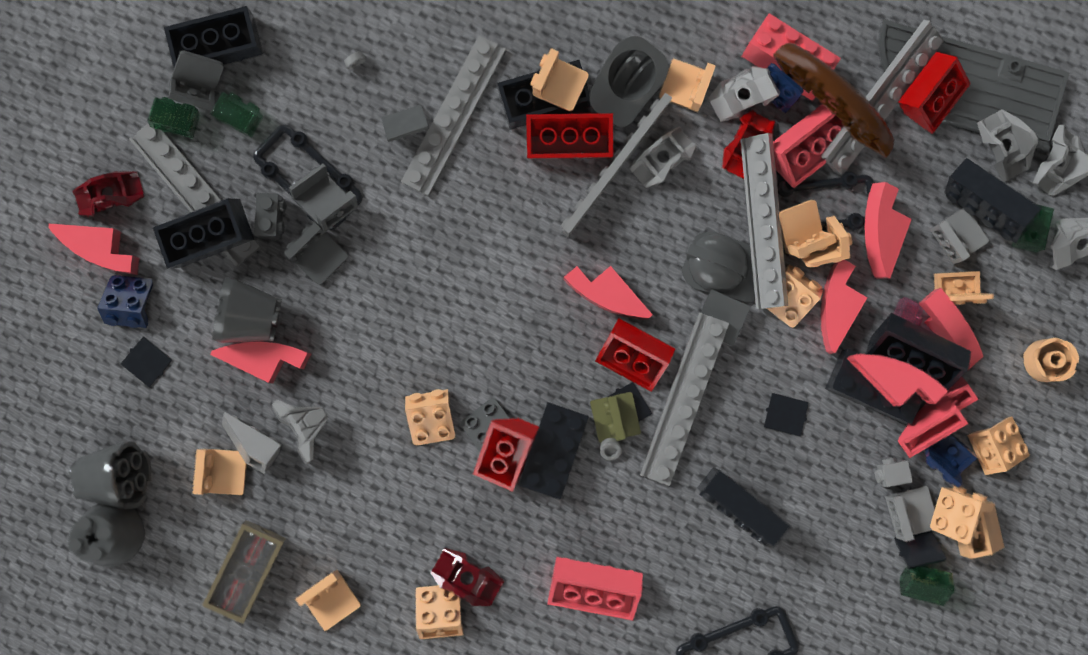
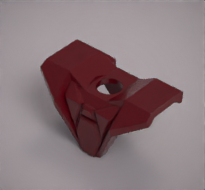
[72,171,145,217]
[430,548,504,606]

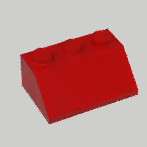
[898,52,971,133]
[595,318,675,392]
[473,418,539,492]

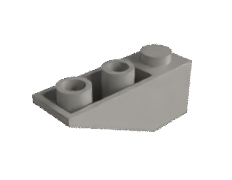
[222,412,281,474]

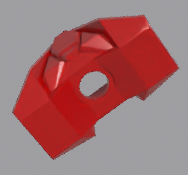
[722,110,775,179]

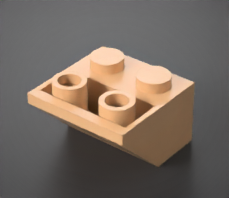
[957,504,1004,559]

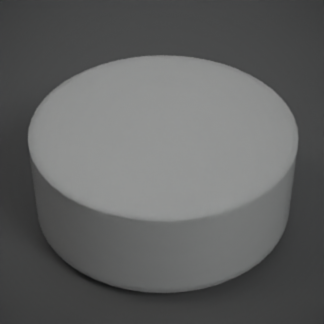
[344,51,366,69]
[599,438,622,460]

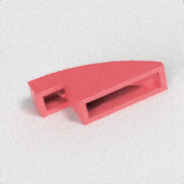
[865,182,912,279]
[48,224,139,275]
[821,260,867,354]
[563,266,652,320]
[918,288,983,370]
[210,342,311,383]
[847,354,948,406]
[898,377,979,458]

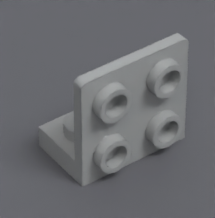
[930,208,989,265]
[885,486,935,542]

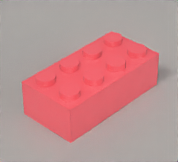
[741,13,841,101]

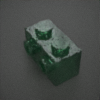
[1011,205,1054,253]
[899,566,955,606]

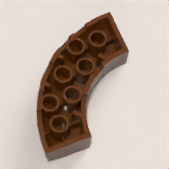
[773,43,894,158]

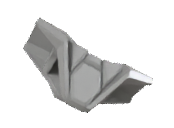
[709,66,780,122]
[977,109,1038,182]
[1033,125,1088,196]
[629,126,696,188]
[1050,218,1088,270]
[272,400,328,465]

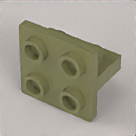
[590,392,641,443]

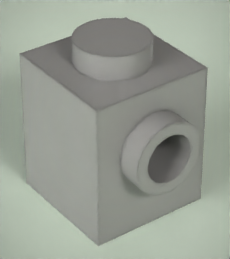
[875,458,912,487]

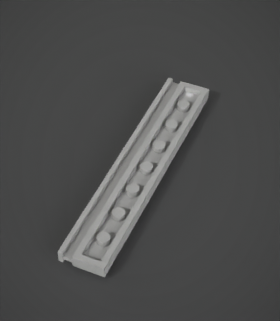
[821,20,944,176]
[401,35,506,197]
[561,93,672,237]
[129,119,261,267]
[741,133,788,309]
[640,312,729,486]

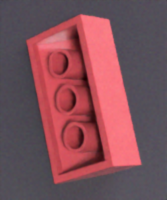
[773,104,844,188]
[547,557,643,621]

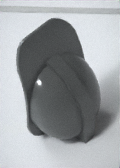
[589,36,668,127]
[682,232,755,302]

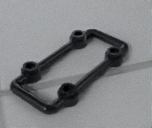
[253,124,363,230]
[777,171,874,231]
[676,606,799,655]

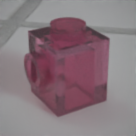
[893,297,923,326]

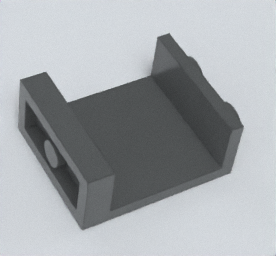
[289,164,358,232]

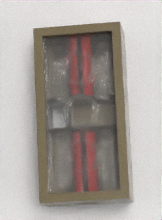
[202,520,286,624]

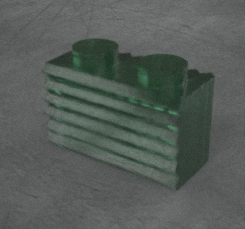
[210,92,264,138]
[147,97,200,138]

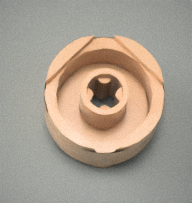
[1023,338,1079,382]

